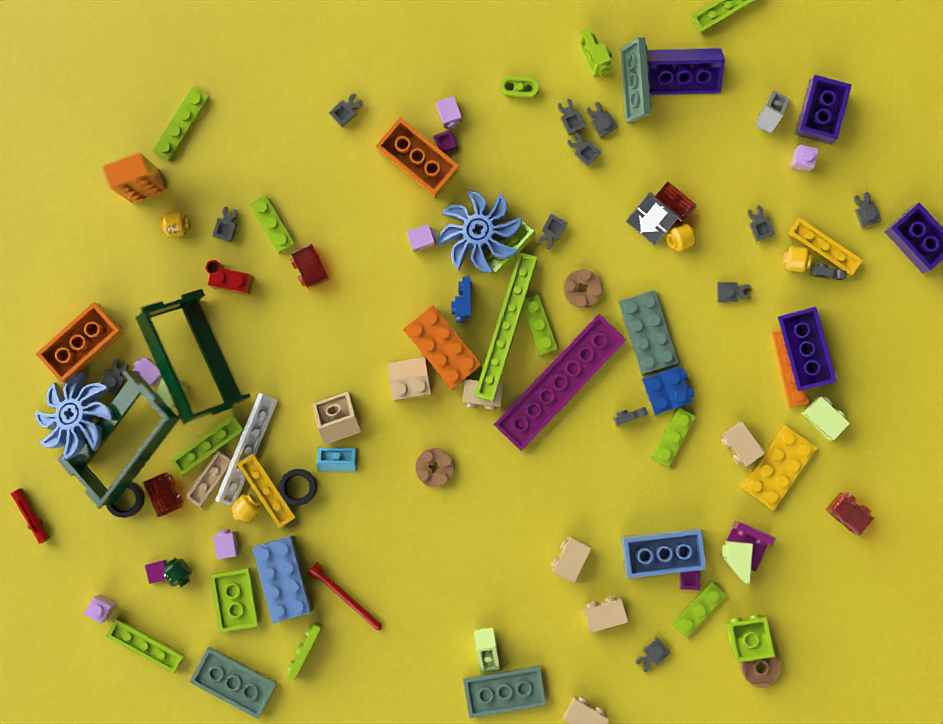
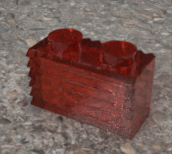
[656,181,697,225]
[290,243,329,289]
[143,472,183,518]
[825,492,874,536]

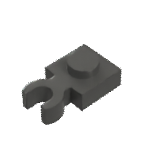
[329,93,363,128]
[558,99,586,136]
[587,102,618,138]
[567,133,602,167]
[854,192,881,228]
[212,206,238,243]
[747,206,775,242]
[538,214,567,250]
[809,264,847,280]
[717,282,751,302]
[100,359,129,395]
[613,407,648,426]
[635,637,671,672]

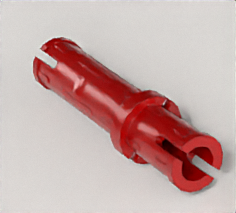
[10,488,50,544]

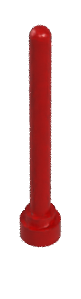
[307,562,382,630]

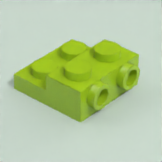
[579,28,612,76]
[726,614,775,663]

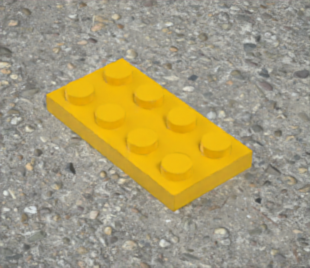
[741,425,817,511]

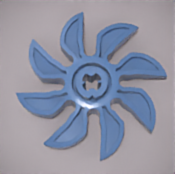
[437,191,522,273]
[35,372,114,460]

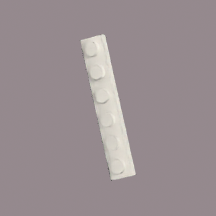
[215,393,278,506]

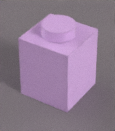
[436,96,462,128]
[790,145,818,172]
[407,224,437,252]
[133,357,162,387]
[213,529,239,559]
[84,594,117,624]

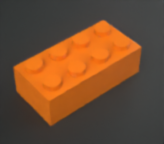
[376,117,459,199]
[102,152,166,204]
[36,302,125,383]
[403,305,482,390]

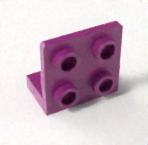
[720,521,775,571]

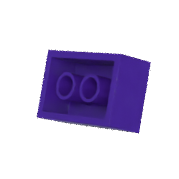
[795,75,852,145]
[884,202,943,273]

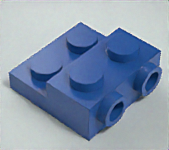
[451,276,471,323]
[642,366,694,415]

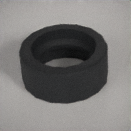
[279,469,317,506]
[106,482,145,518]

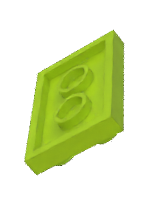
[210,568,259,633]

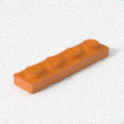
[772,331,809,407]

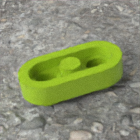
[501,76,539,98]

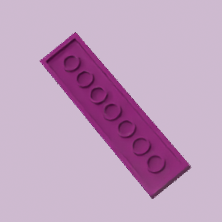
[494,314,626,451]

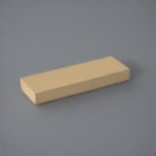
[185,450,232,508]

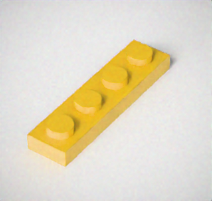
[787,217,863,277]
[237,453,296,528]

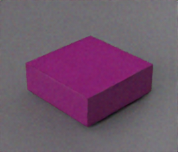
[433,129,458,153]
[145,560,166,584]
[679,570,700,590]

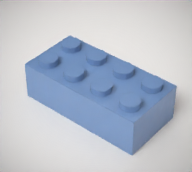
[621,529,706,578]
[252,535,313,623]

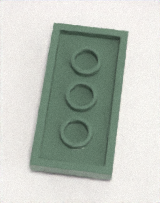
[620,37,652,123]
[618,290,678,374]
[190,646,277,719]
[463,665,546,718]

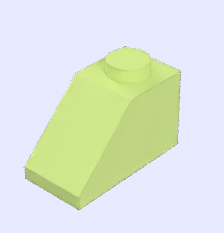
[721,541,753,584]
[474,628,500,673]

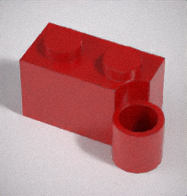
[206,260,253,295]

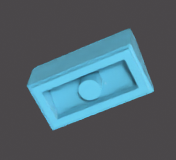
[317,448,356,472]

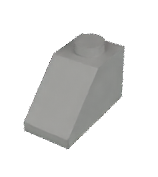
[755,90,790,133]

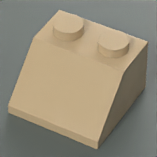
[387,357,432,401]
[312,392,361,445]

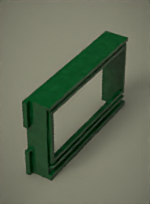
[136,289,251,425]
[58,370,181,508]

